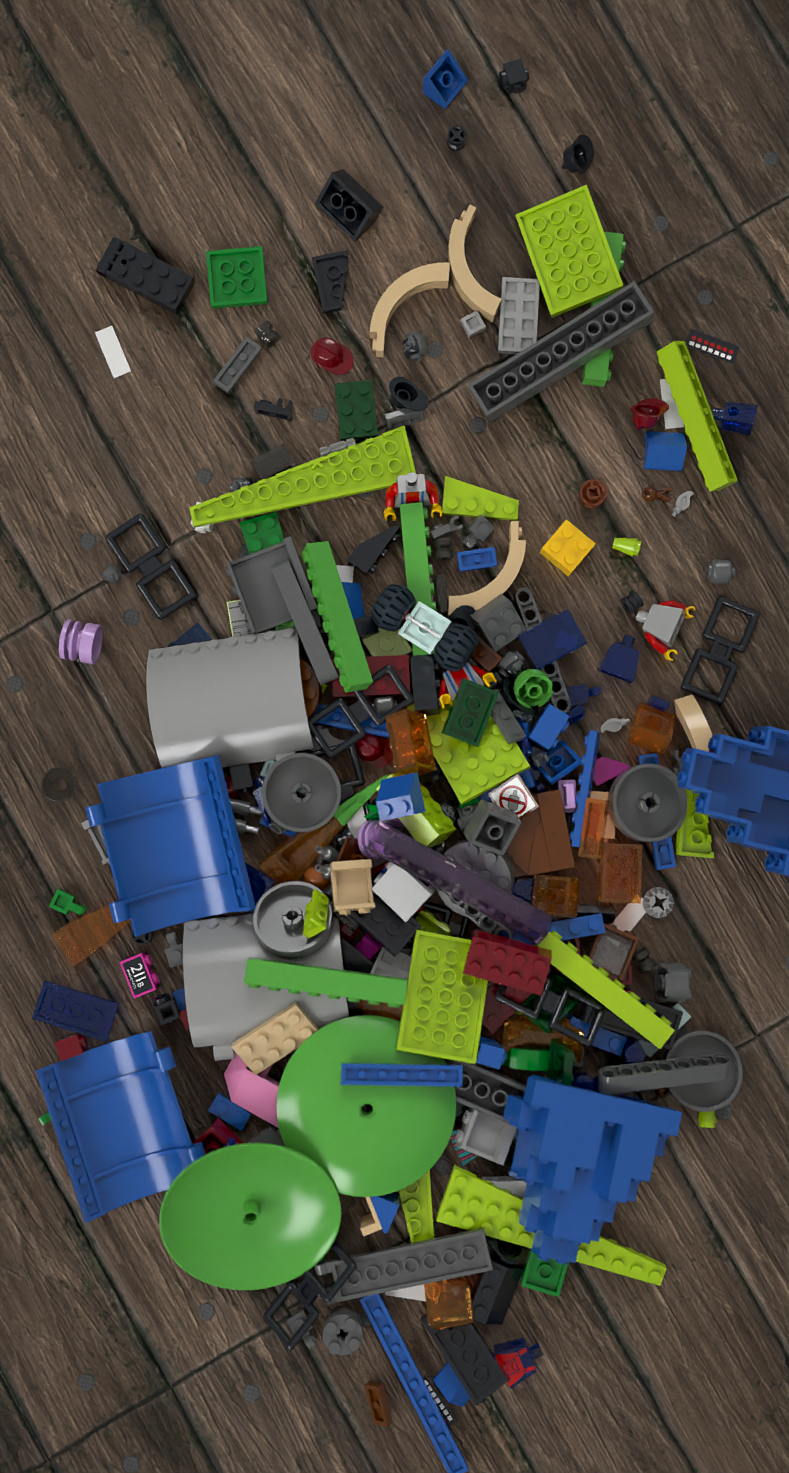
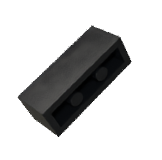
[410,654,442,717]

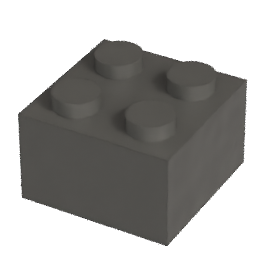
[470,594,527,652]
[463,799,522,856]

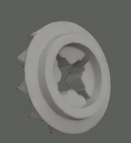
[643,887,674,918]

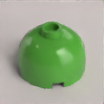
[513,669,553,708]

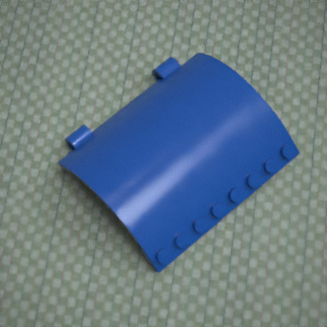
[85,755,256,937]
[35,1031,206,1223]

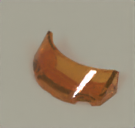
[502,1013,584,1063]

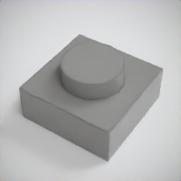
[460,311,486,338]

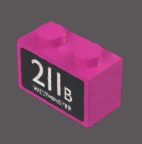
[120,951,160,998]

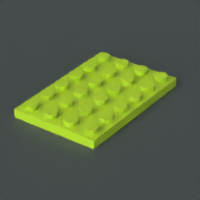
[515,185,624,318]
[407,690,530,805]
[396,930,488,1064]

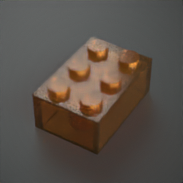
[386,709,436,776]
[598,843,642,904]

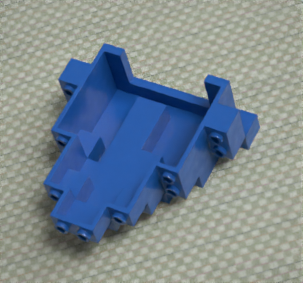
[677,726,789,877]
[503,1074,682,1265]

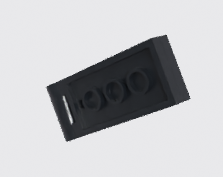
[95,237,195,315]
[323,882,422,957]
[579,992,683,1050]
[421,1293,511,1406]

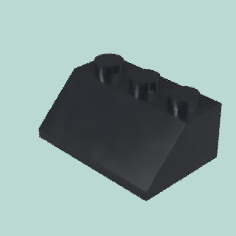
[315,169,384,241]
[466,1254,524,1325]

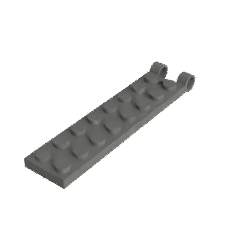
[314,1228,493,1305]

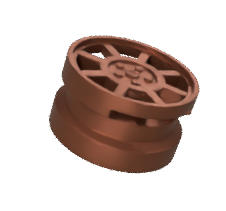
[579,479,607,508]

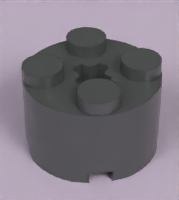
[653,963,692,1002]
[323,1306,363,1355]

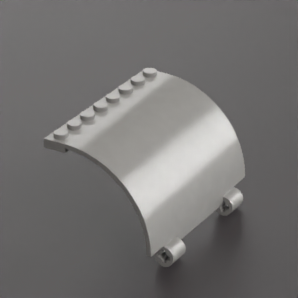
[146,628,314,768]
[183,908,349,1061]

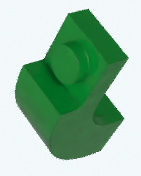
[500,1044,550,1071]

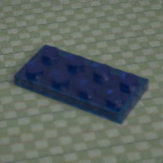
[32,980,119,1042]

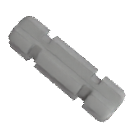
[319,438,356,457]

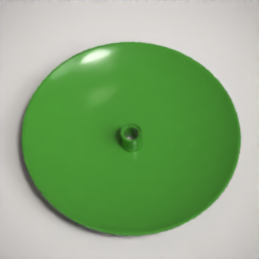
[276,1015,456,1197]
[159,1143,341,1290]

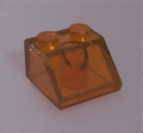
[627,702,675,755]
[531,874,580,918]
[424,1279,474,1330]

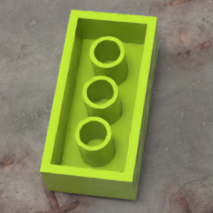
[376,770,456,850]

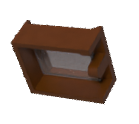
[588,923,639,983]

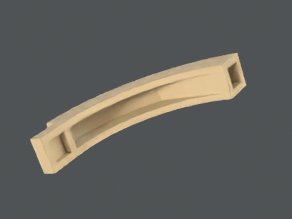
[448,205,501,323]
[370,263,450,357]
[448,521,526,618]
[674,695,712,752]

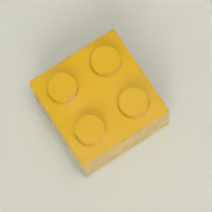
[539,519,596,577]

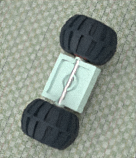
[371,584,479,672]

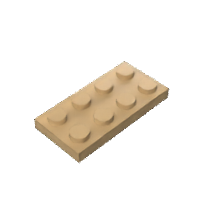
[232,1002,319,1075]

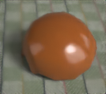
[303,863,331,892]

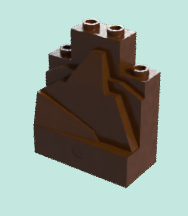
[490,790,575,877]

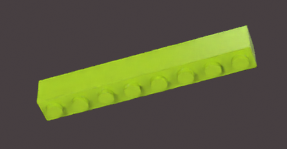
[657,341,738,492]
[534,929,675,1049]

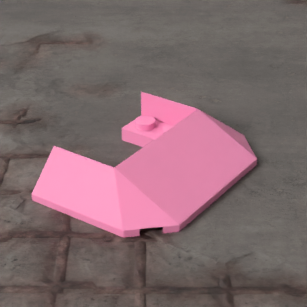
[224,1053,280,1128]

